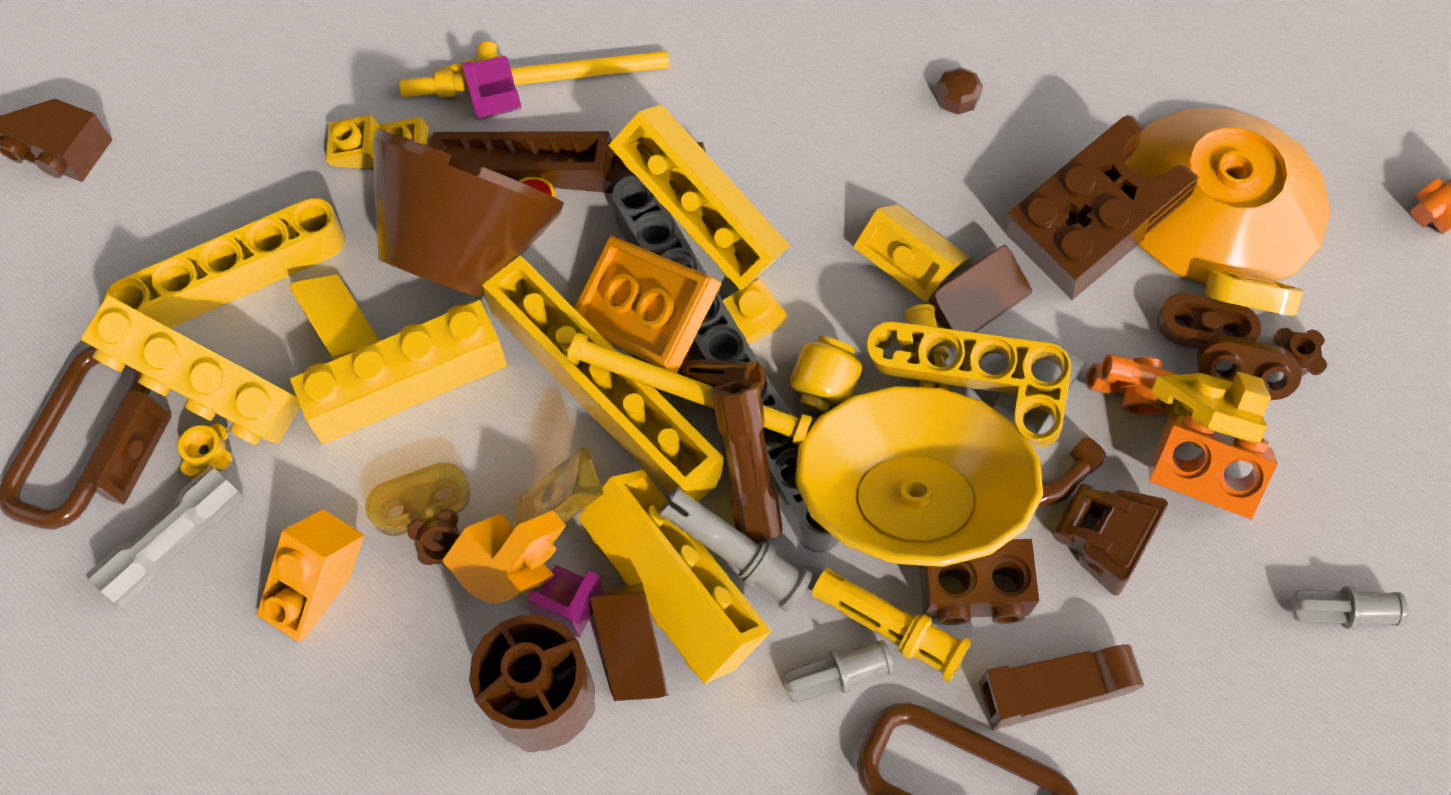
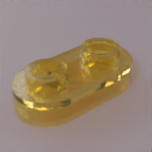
[365,463,471,536]

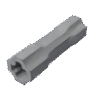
[86,464,244,609]

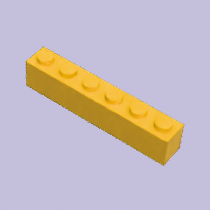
[482,255,724,512]

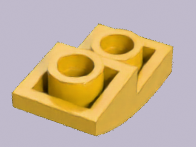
[326,114,429,169]

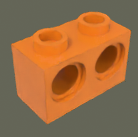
[1148,412,1278,520]

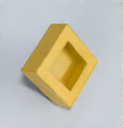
[722,279,787,345]

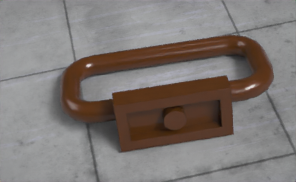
[0,346,172,530]
[856,702,1078,795]

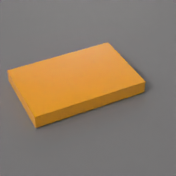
[574,235,722,373]

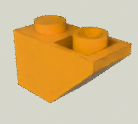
[257,509,364,642]

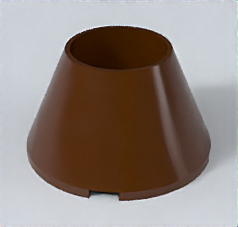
[373,129,564,298]

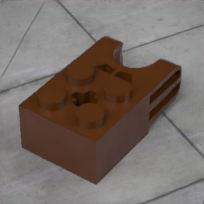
[1007,115,1199,300]

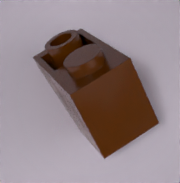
[0,99,112,182]

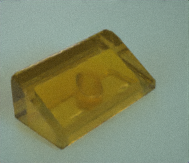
[513,447,604,529]

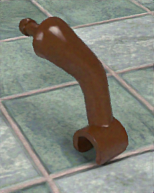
[1038,438,1106,507]

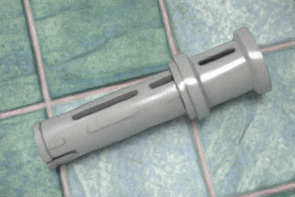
[658,487,813,611]

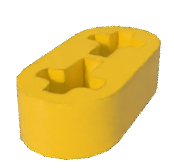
[1204,269,1304,315]

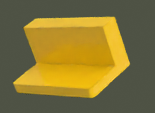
[853,204,971,303]

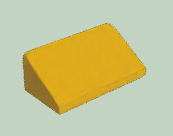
[288,274,380,360]

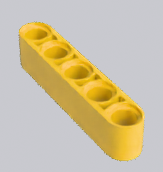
[104,198,346,328]

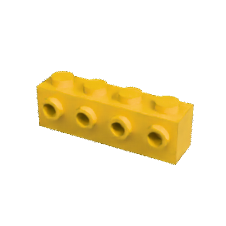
[608,104,791,290]
[80,295,301,446]
[290,300,508,445]
[578,469,772,684]

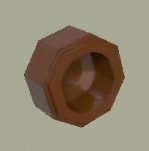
[936,67,983,115]

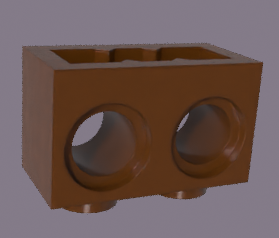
[919,539,1039,625]

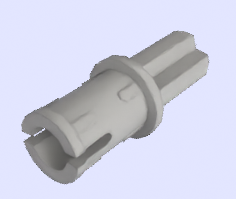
[1290,586,1408,629]
[784,640,894,703]

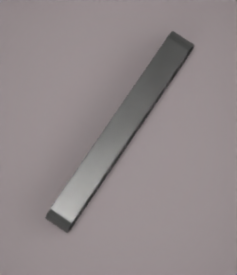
[613,175,839,552]

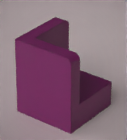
[462,56,522,120]
[525,564,604,638]

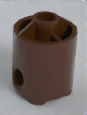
[469,615,595,752]

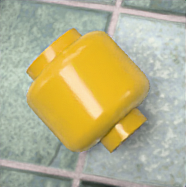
[789,336,862,413]

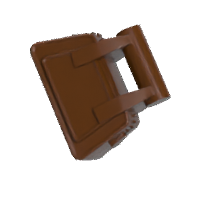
[1053,484,1168,596]

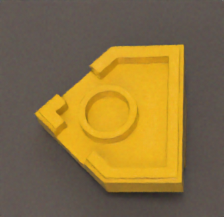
[1151,371,1271,443]

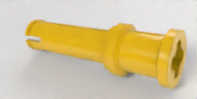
[811,567,972,683]

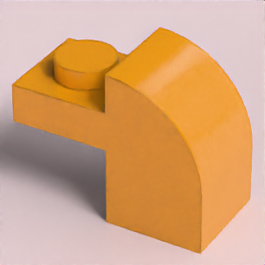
[442,510,566,604]

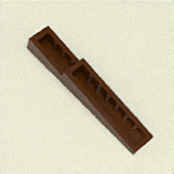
[430,131,706,193]

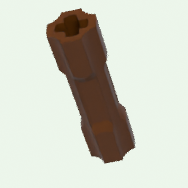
[712,379,783,544]

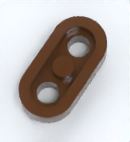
[1157,293,1261,349]
[1196,335,1302,400]

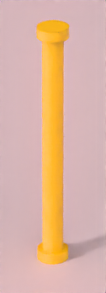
[567,332,812,446]

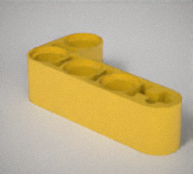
[867,322,1071,449]

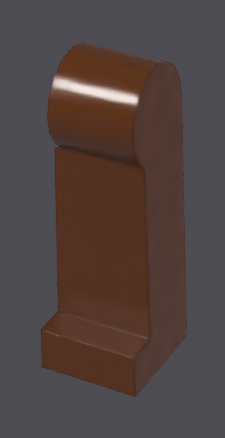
[978,644,1144,731]

